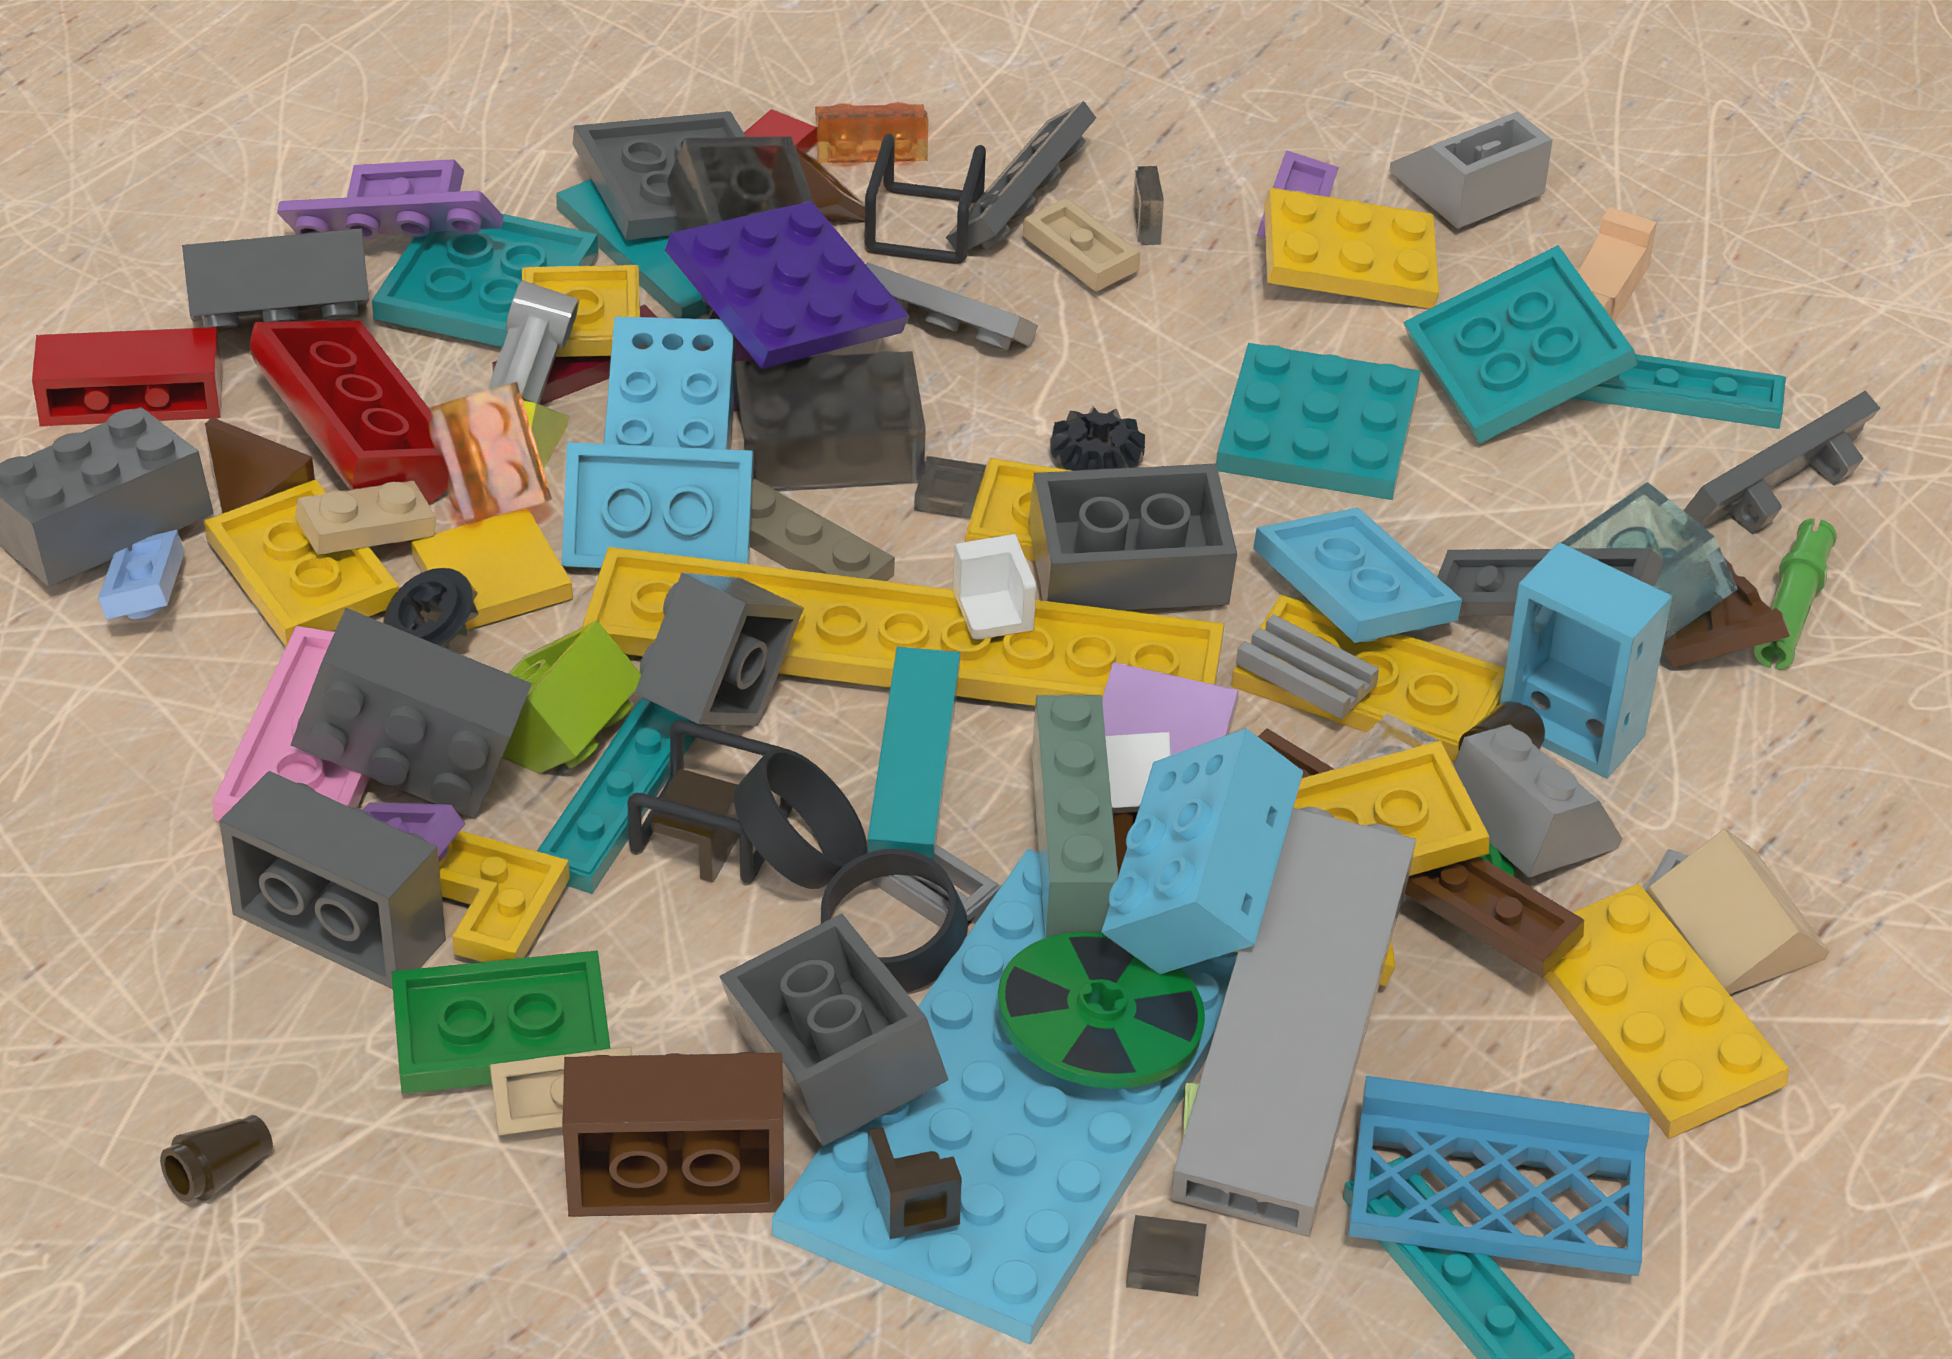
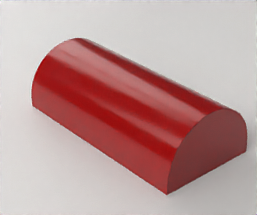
[250,320,465,504]

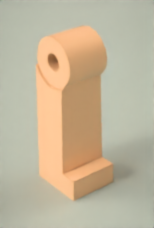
[1578,207,1657,322]

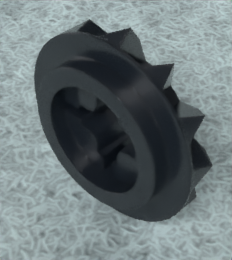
[1050,406,1145,471]
[383,568,479,649]

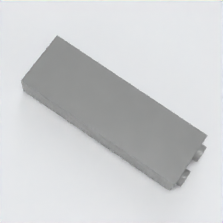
[1171,807,1416,1237]

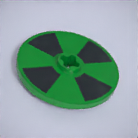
[996,932,1205,1089]

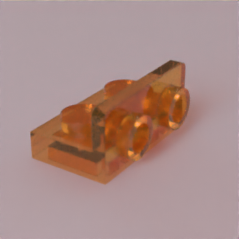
[815,102,928,163]
[430,382,552,525]

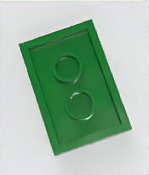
[391,950,611,1094]

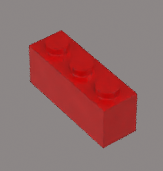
[32,327,223,426]

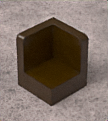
[651,769,739,882]
[867,1127,962,1239]

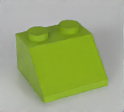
[502,621,641,774]

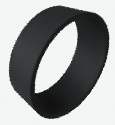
[734,747,867,889]
[821,849,968,992]

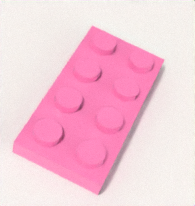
[212,626,370,822]

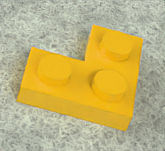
[439,831,570,962]

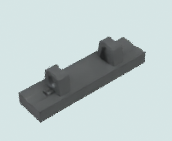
[1678,390,1880,535]

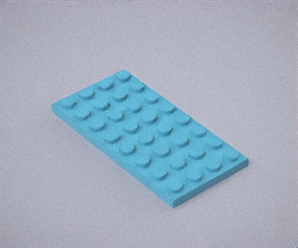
[772,849,1238,1345]

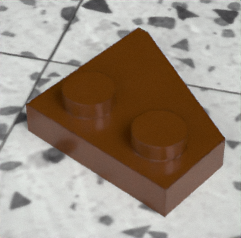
[1658,551,1790,668]

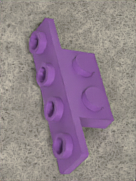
[277,159,504,239]

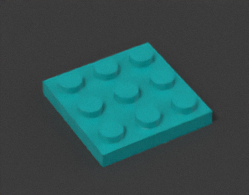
[371,213,598,347]
[1403,245,1638,444]
[1216,343,1421,500]

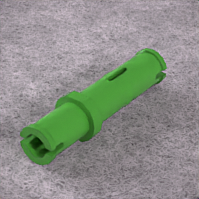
[1754,518,1837,670]

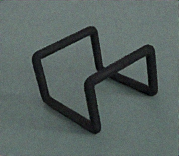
[864,134,986,263]
[627,720,792,883]

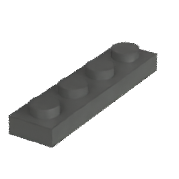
[945,101,1096,251]
[1437,548,1664,616]

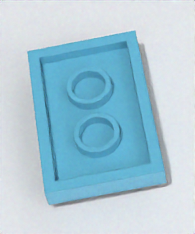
[562,442,754,568]
[1253,507,1462,643]

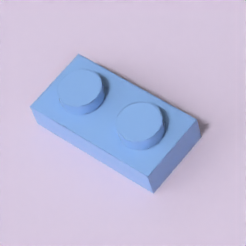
[98,530,185,620]

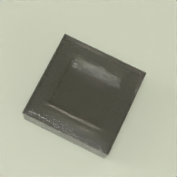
[1132,166,1164,245]
[914,456,986,519]
[1126,1215,1207,1297]

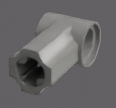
[488,280,580,404]

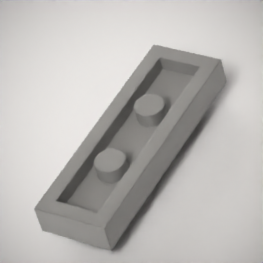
[866,262,1038,351]

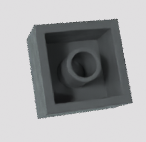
[635,572,804,726]

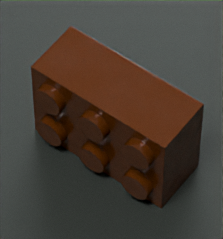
[562,1052,784,1217]

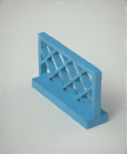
[1348,1076,1650,1276]

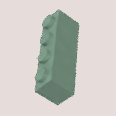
[1032,694,1118,938]

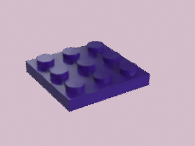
[665,201,909,369]

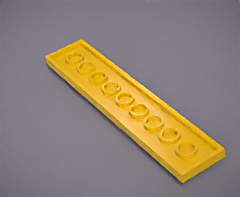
[581,547,1224,706]

